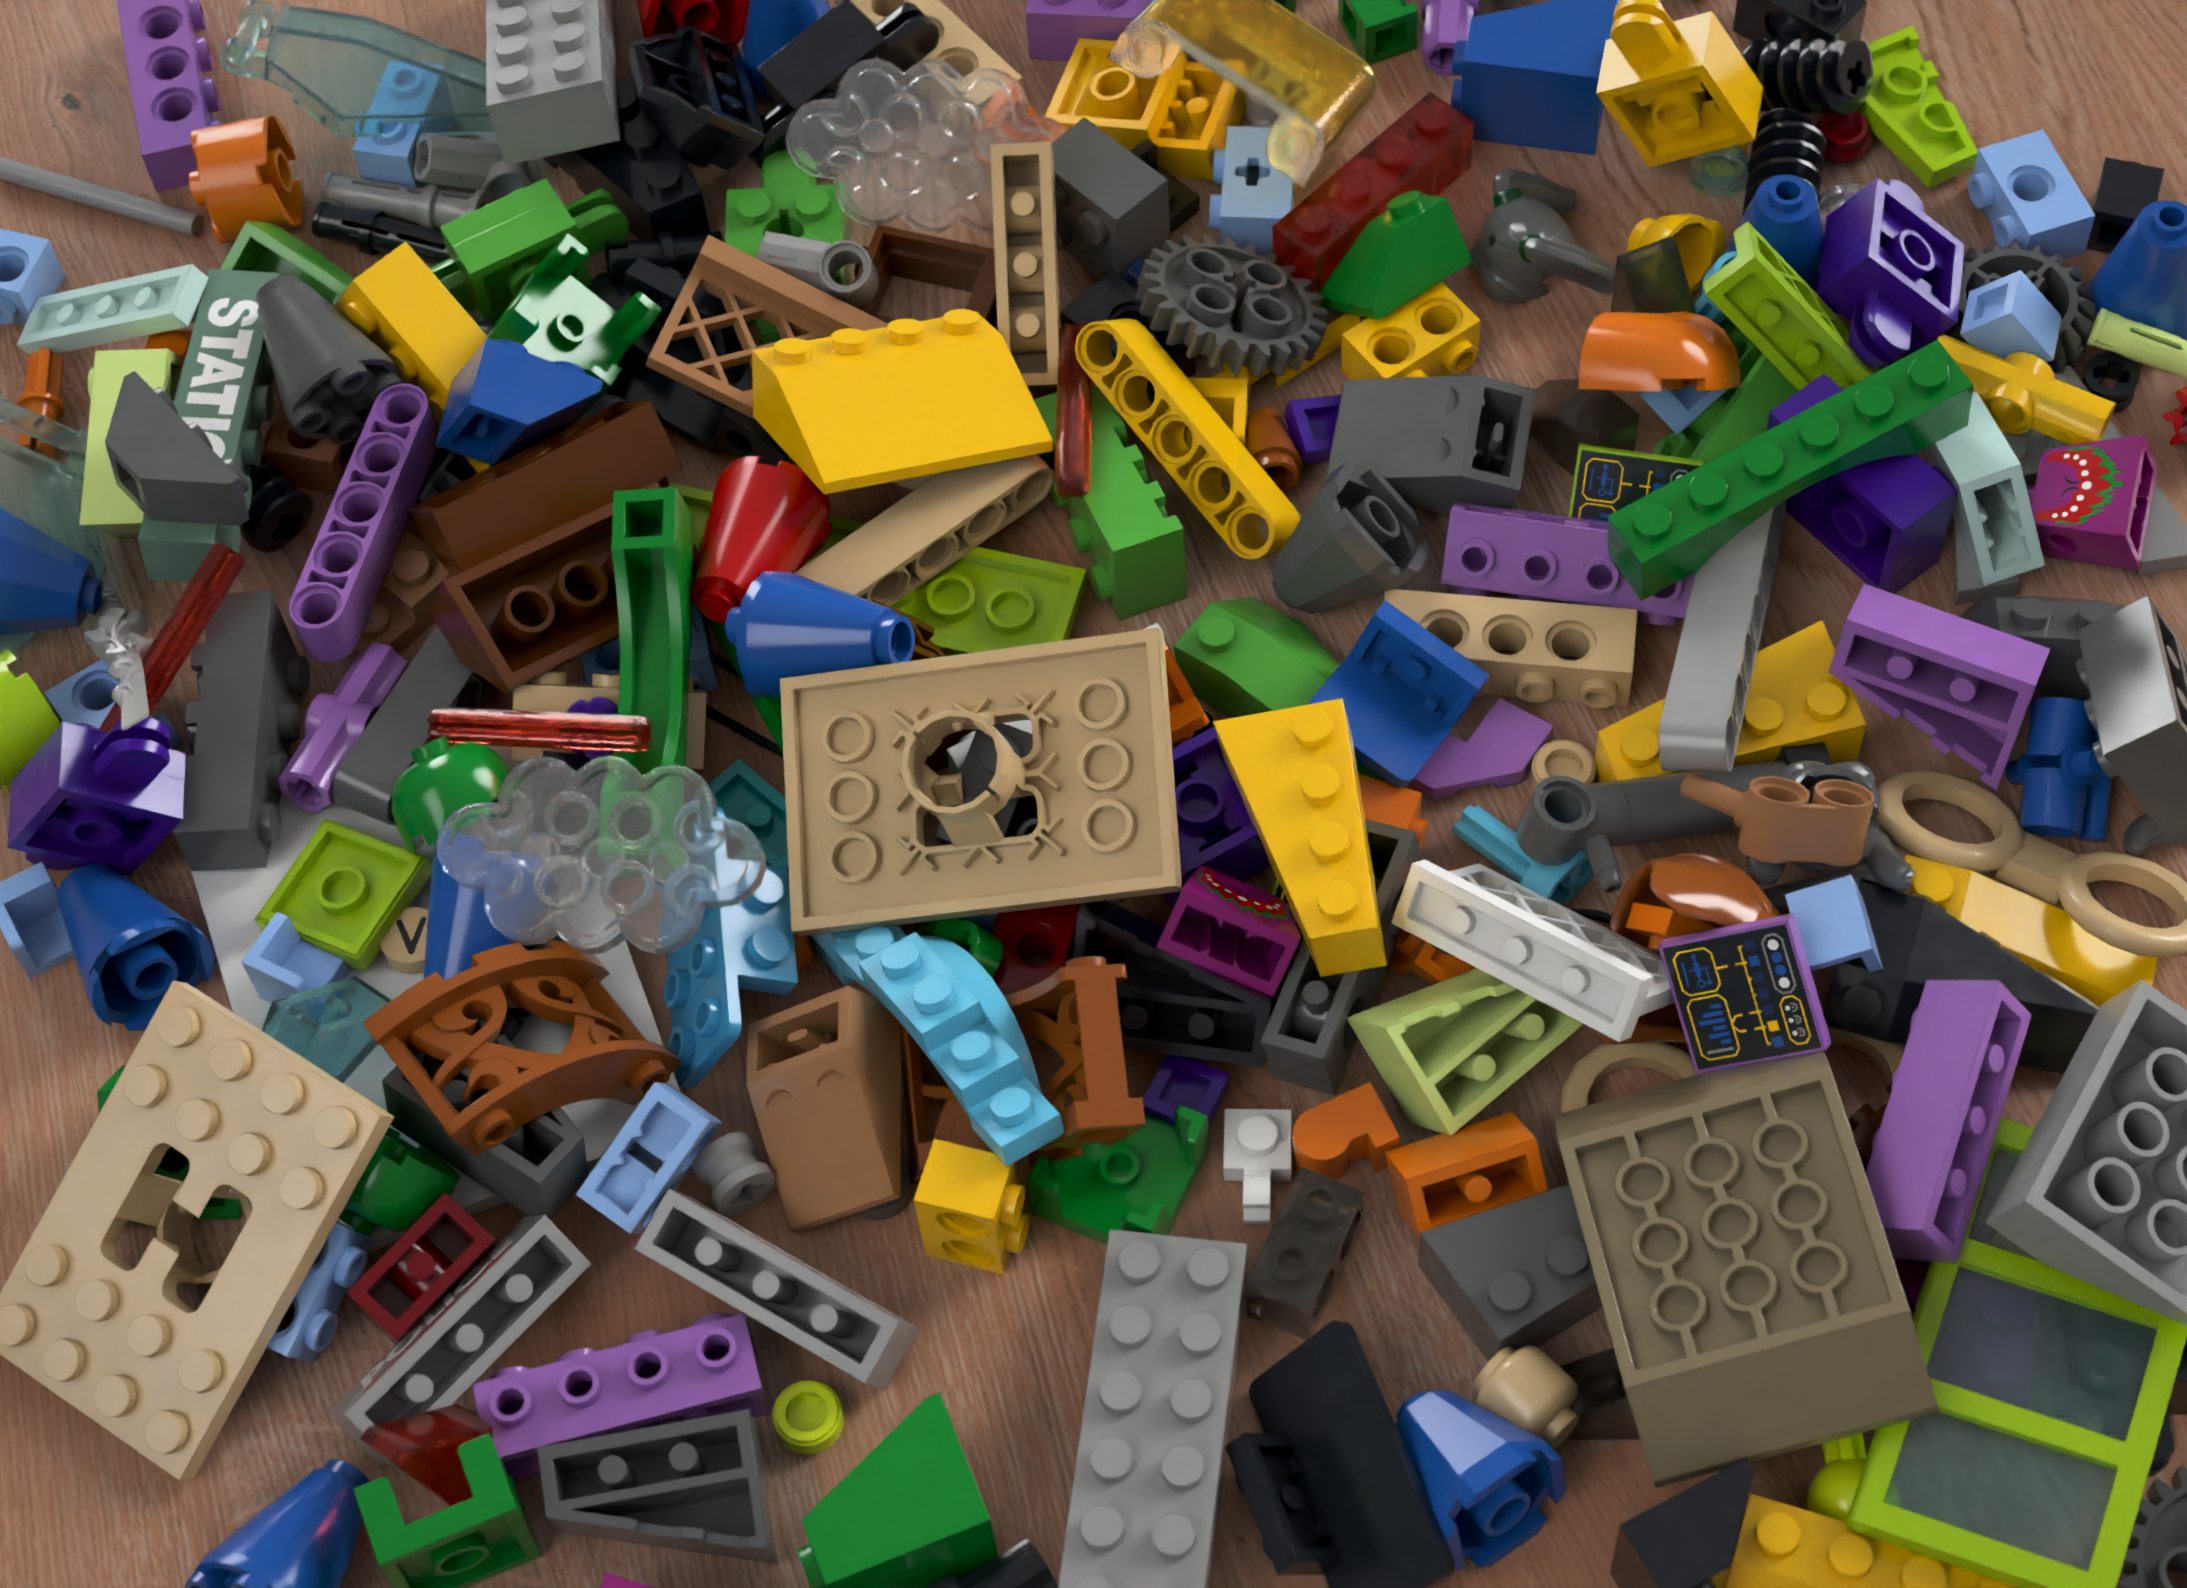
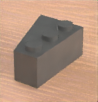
[382,1017,588,1220]
[537,1409,778,1564]

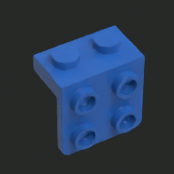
[1307,600,1490,788]

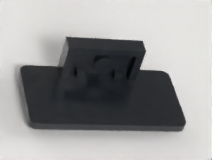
[587,256,749,452]
[1225,1321,1455,1588]

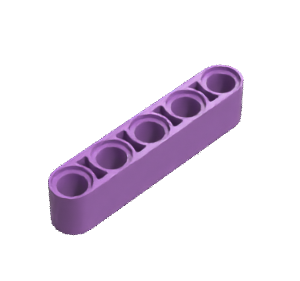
[288,384,438,663]

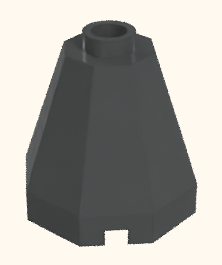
[1271,461,1430,614]

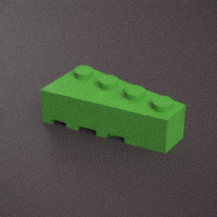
[1034,381,1187,621]

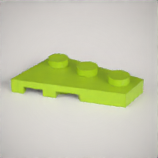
[1856,25,1978,189]

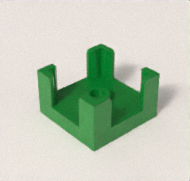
[483,233,662,418]
[1027,1082,1209,1245]
[353,1433,542,1588]

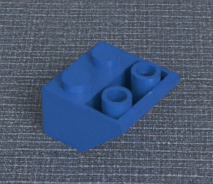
[435,338,603,466]

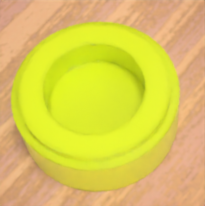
[772,1380,844,1455]

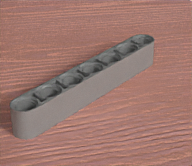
[1659,500,1786,772]

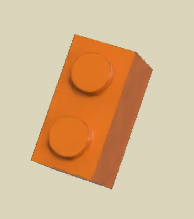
[1384,1112,1548,1238]

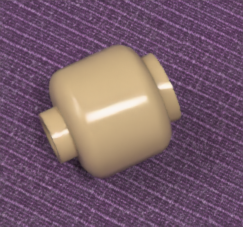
[1473,1346,1580,1449]

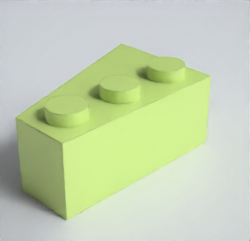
[79,348,185,538]
[1346,968,1583,1136]

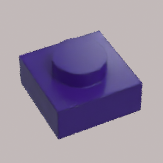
[1283,395,1341,464]
[1143,1055,1230,1128]

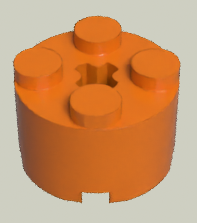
[189,116,305,244]

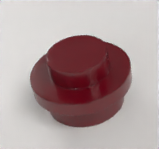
[1815,111,1872,164]

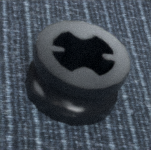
[2081,352,2139,414]

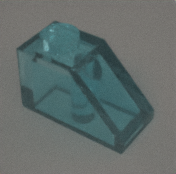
[261,976,391,1083]

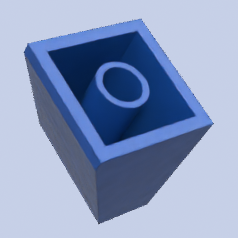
[1450,0,1618,155]

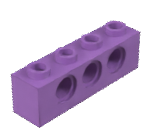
[117,0,222,192]

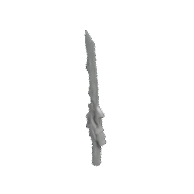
[84,587,156,731]

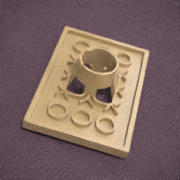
[780,628,1182,937]
[0,980,394,1480]

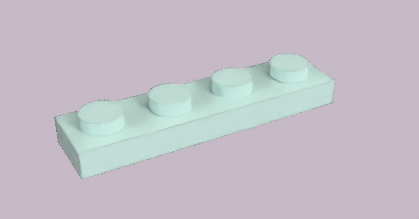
[17,264,209,355]

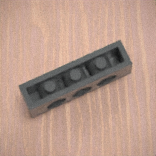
[1260,819,1422,1095]

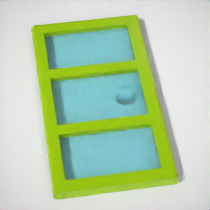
[1846,1118,2187,1588]

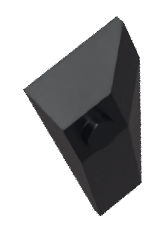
[1823,878,2099,1074]

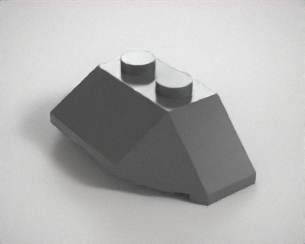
[1959,594,2126,701]

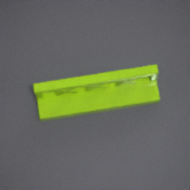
[1703,221,1886,391]

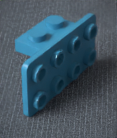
[655,806,798,1089]

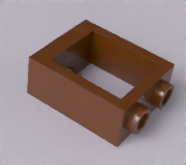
[854,225,998,331]

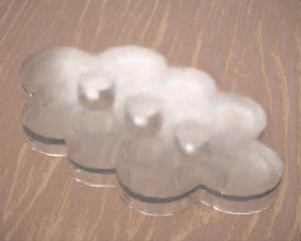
[786,58,1067,234]
[437,756,766,955]

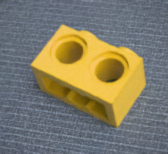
[1341,281,1481,380]
[914,1139,1030,1275]

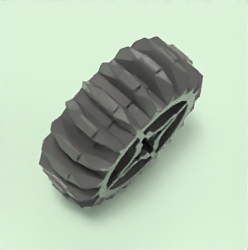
[1934,238,2097,374]

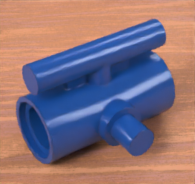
[2005,697,2112,843]

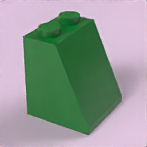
[796,1392,998,1588]

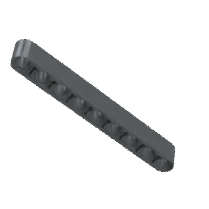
[332,392,662,826]

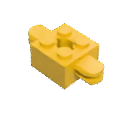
[1596,0,1763,174]

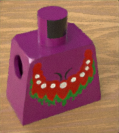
[2026,435,2158,569]
[1156,866,1301,997]

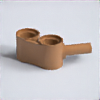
[1680,772,1875,867]

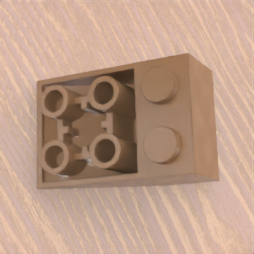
[746,985,901,1233]

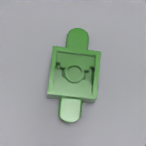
[725,149,850,345]
[429,178,629,322]

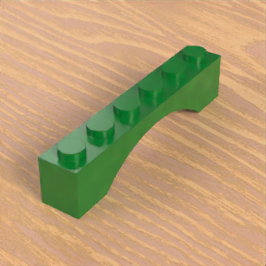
[1608,340,1974,601]
[599,487,694,881]

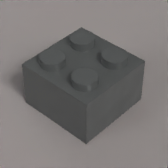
[1051,117,1170,281]

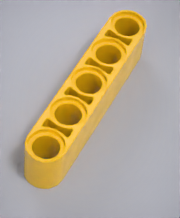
[1075,318,1301,560]

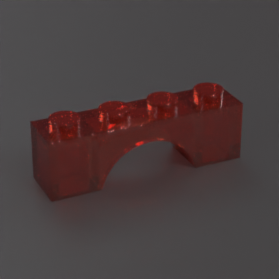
[1272,92,1474,294]

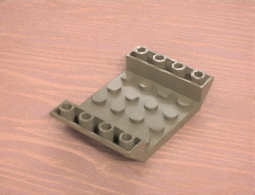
[1554,1051,1939,1488]

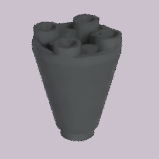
[255,274,404,445]

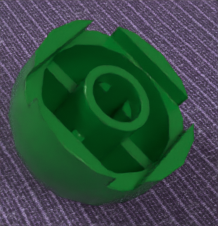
[392,735,526,853]
[339,1127,461,1236]

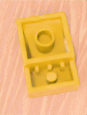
[1042,38,1247,181]

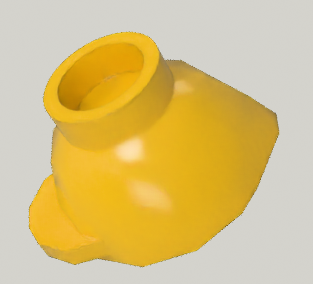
[1627,213,1726,299]

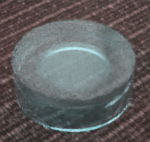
[1689,146,1750,199]

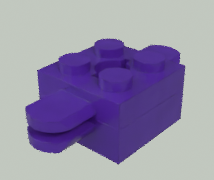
[1817,177,1965,369]
[7,717,186,877]
[1120,727,1271,908]

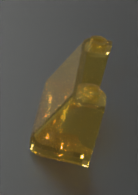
[1107,0,1377,188]

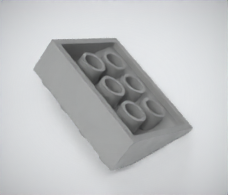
[1985,980,2187,1325]

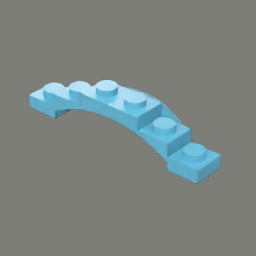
[810,925,1065,1167]

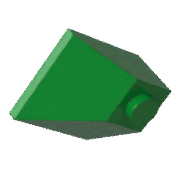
[1318,191,1472,320]

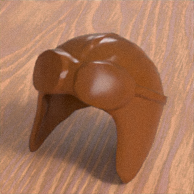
[1591,853,1781,1044]

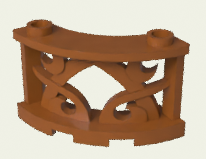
[362,940,681,1156]
[901,956,1145,1185]

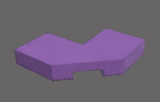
[1407,697,1554,800]

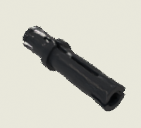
[312,201,450,265]

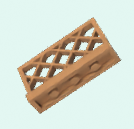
[645,235,888,420]

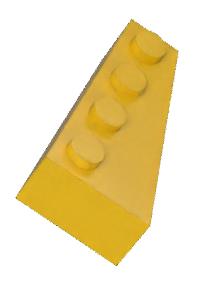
[334,241,492,473]
[1594,620,1866,783]
[1213,698,1387,977]

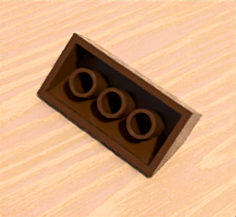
[406,401,683,577]
[428,482,700,693]

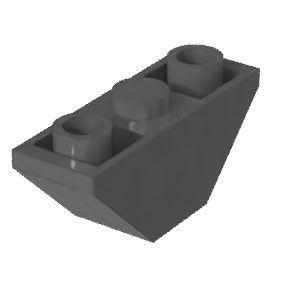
[105,371,250,526]

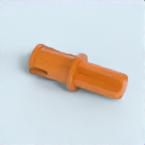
[15,348,65,464]

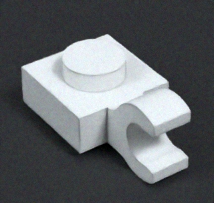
[1223,1109,1292,1224]

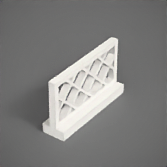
[1391,860,1675,1042]

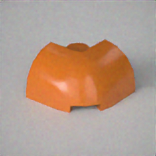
[1578,311,1741,392]

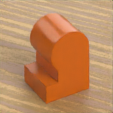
[1292,1081,1400,1183]

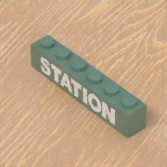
[138,269,280,584]

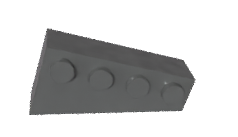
[173,591,310,871]

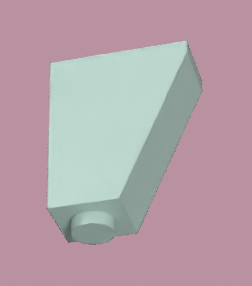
[1926,391,2045,586]

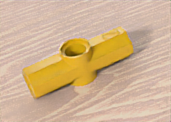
[1937,334,2116,445]

